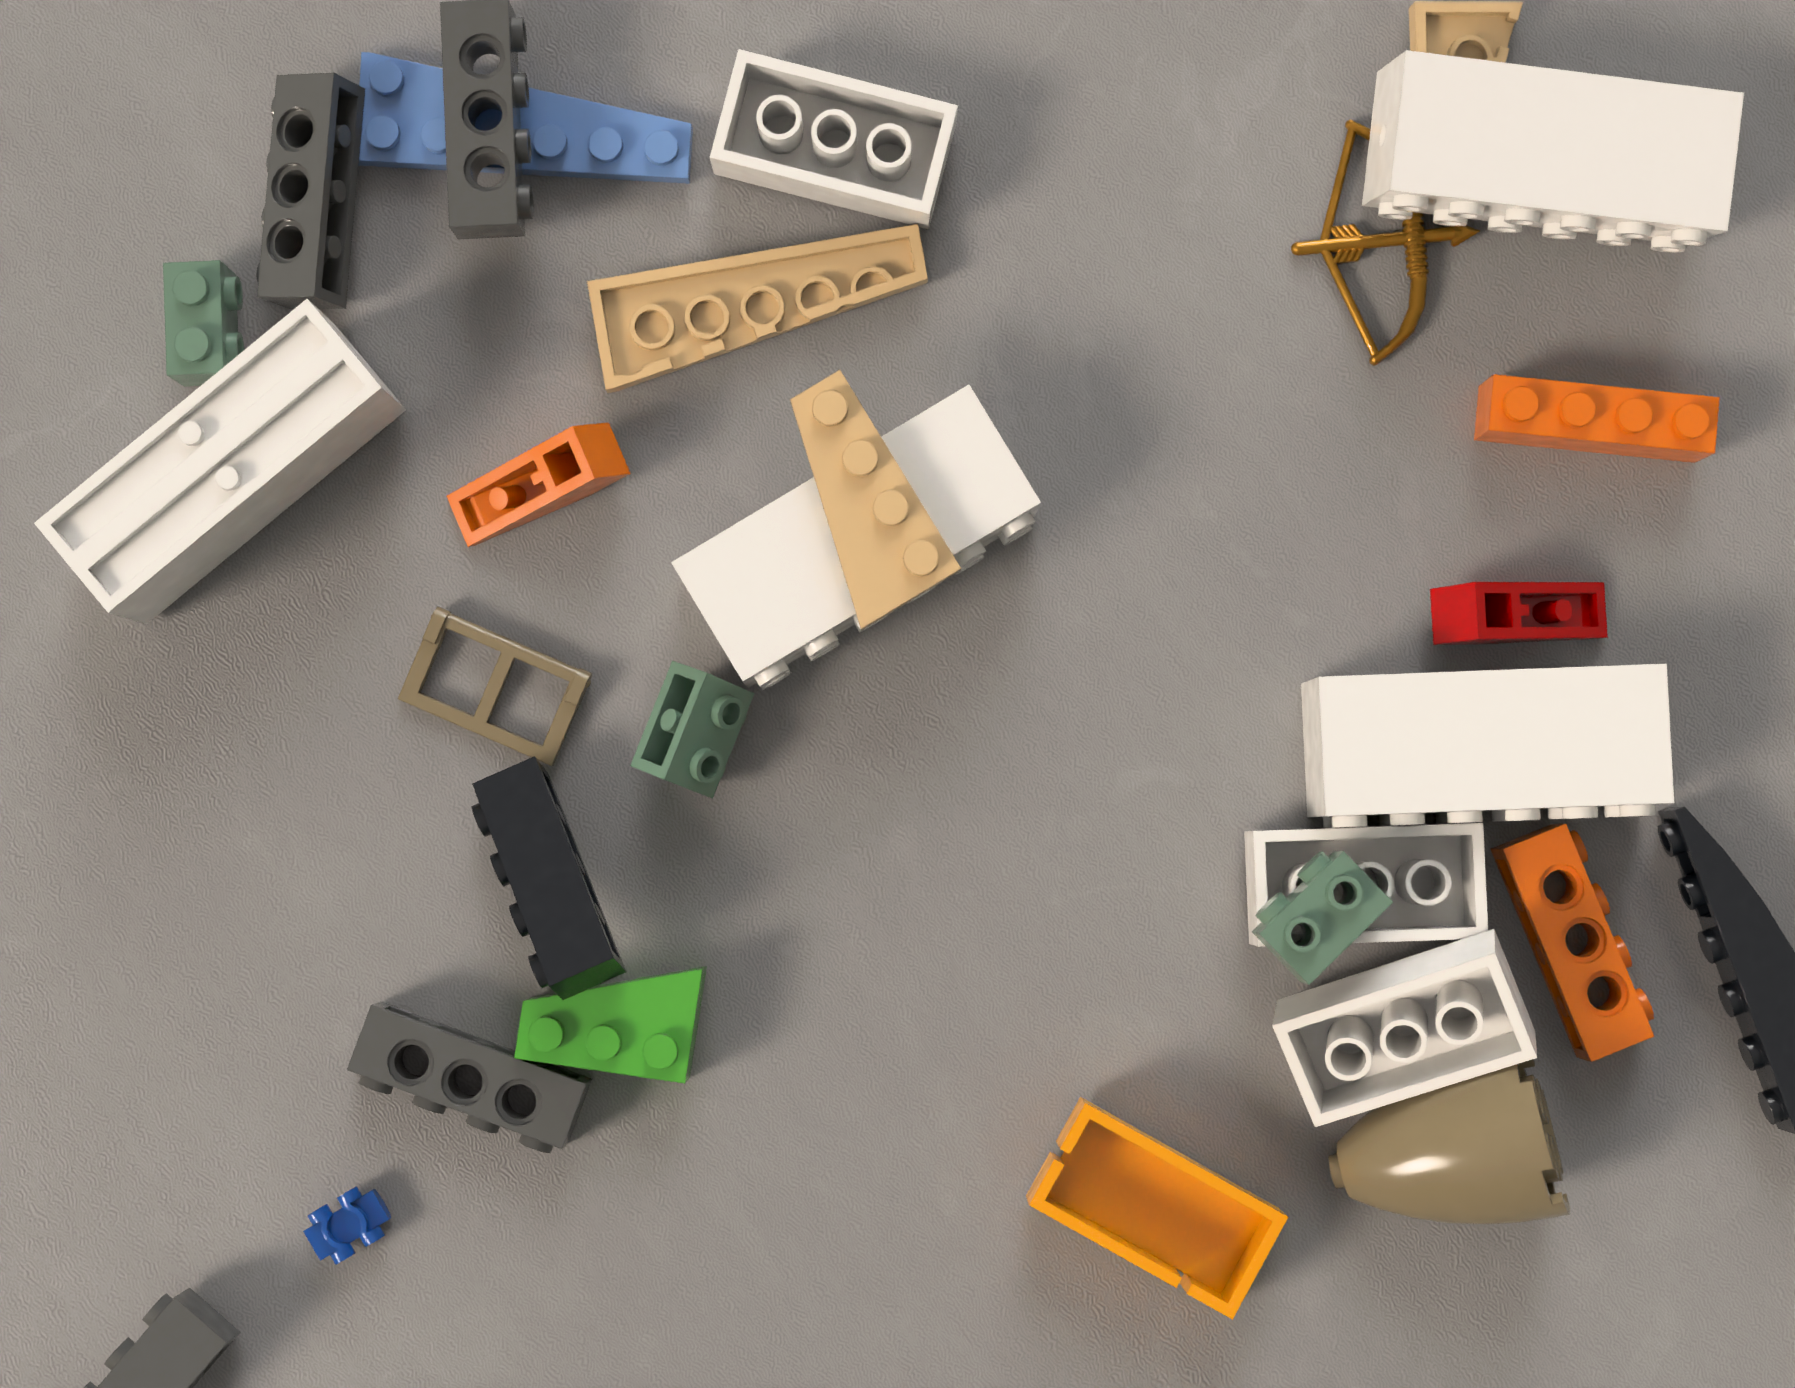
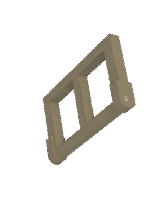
[398,606,592,766]

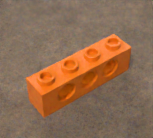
[1490,823,1654,1062]

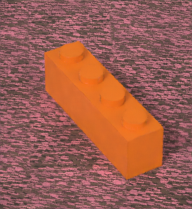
[1474,374,1720,463]

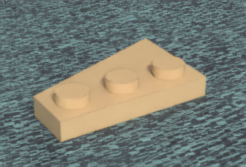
[1409,1,1523,63]

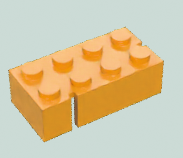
[1026,1097,1288,1320]

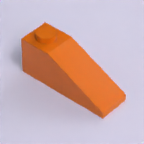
[446,422,631,547]

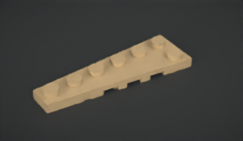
[587,224,928,393]

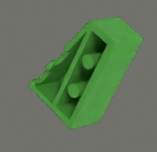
[514,966,707,1084]

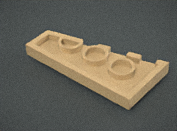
[790,370,961,630]

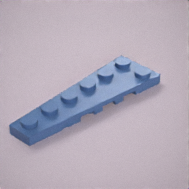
[359,52,693,184]

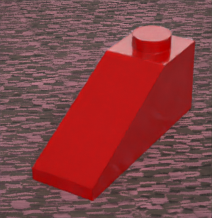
[1430,582,1608,645]

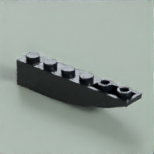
[1658,807,1795,1134]

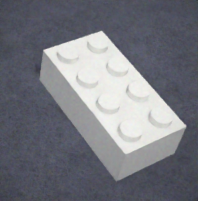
[710,49,958,230]
[1244,823,1488,947]
[1272,929,1537,1127]

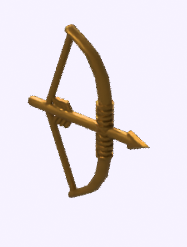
[1291,119,1480,366]

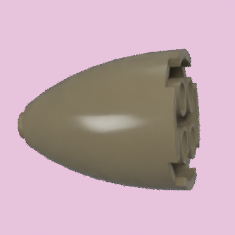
[1328,1059,1570,1225]

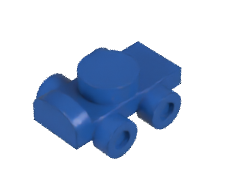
[303,1186,391,1265]

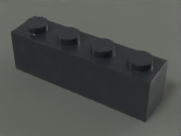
[471,756,626,1000]

